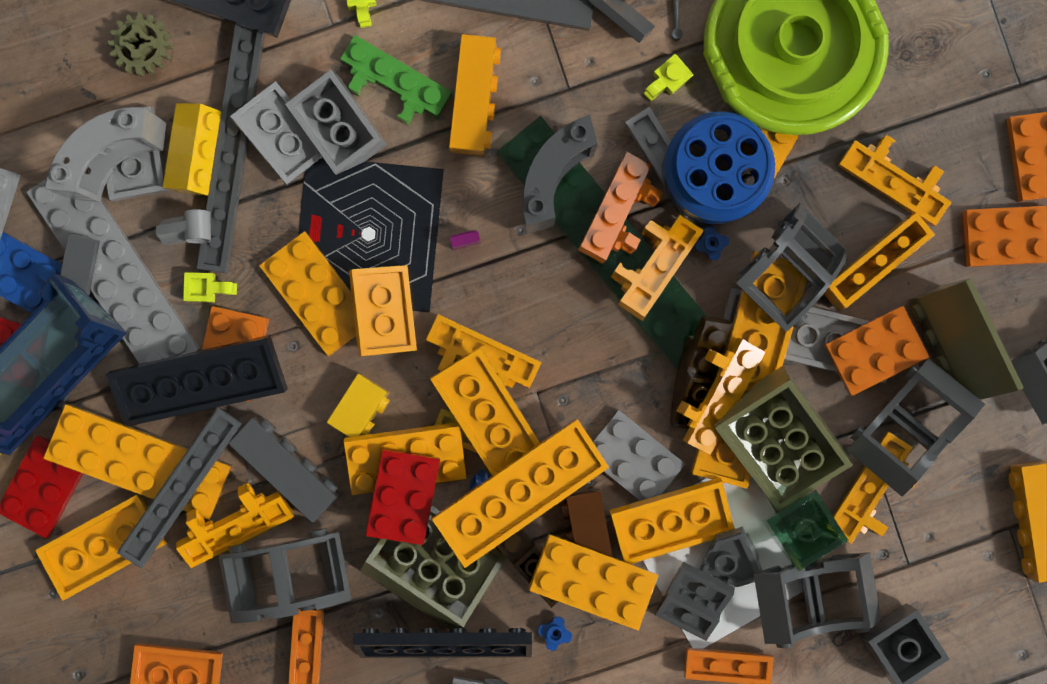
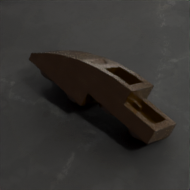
[670,316,732,429]
[497,529,558,608]

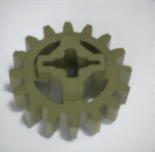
[108,12,173,77]

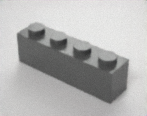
[228,417,341,523]

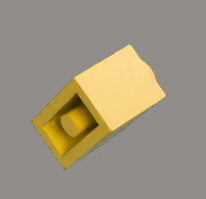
[327,374,390,437]

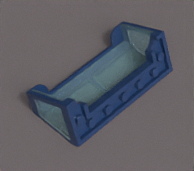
[0,273,127,455]

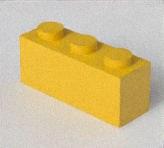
[163,103,221,195]

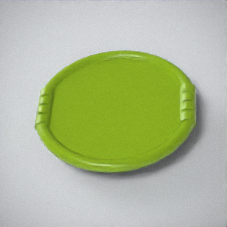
[703,0,890,135]

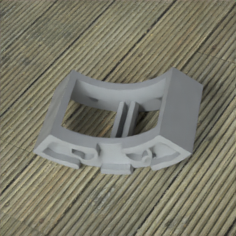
[45,107,166,202]

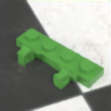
[340,35,453,125]

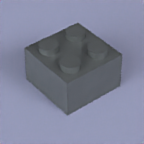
[859,603,950,684]

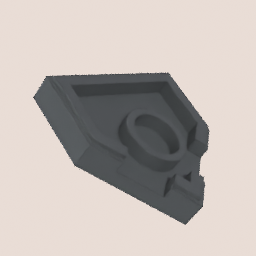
[699,526,762,587]

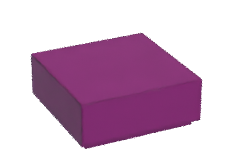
[450,230,481,250]

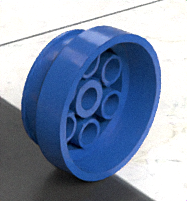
[662,112,775,224]

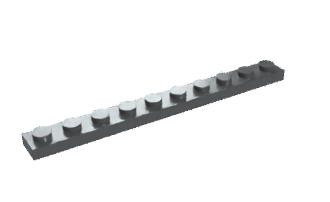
[197,24,265,274]

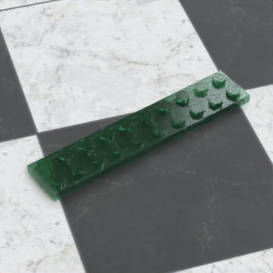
[497,115,707,370]

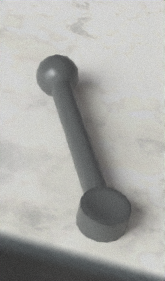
[671,0,683,41]

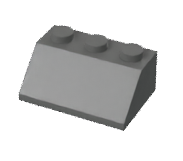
[285,70,388,175]

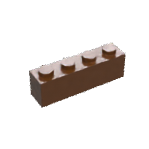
[561,489,612,557]

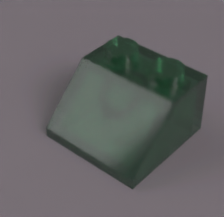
[762,490,849,571]

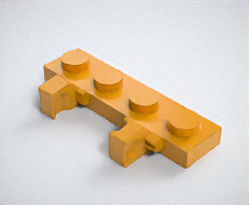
[837,134,951,227]
[611,215,704,321]
[426,314,542,389]
[677,337,765,455]
[825,432,917,544]
[176,482,294,568]

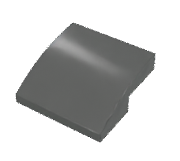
[655,562,735,641]

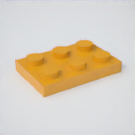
[349,265,417,357]

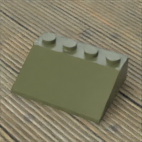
[910,278,1024,400]
[714,365,853,511]
[360,505,506,631]

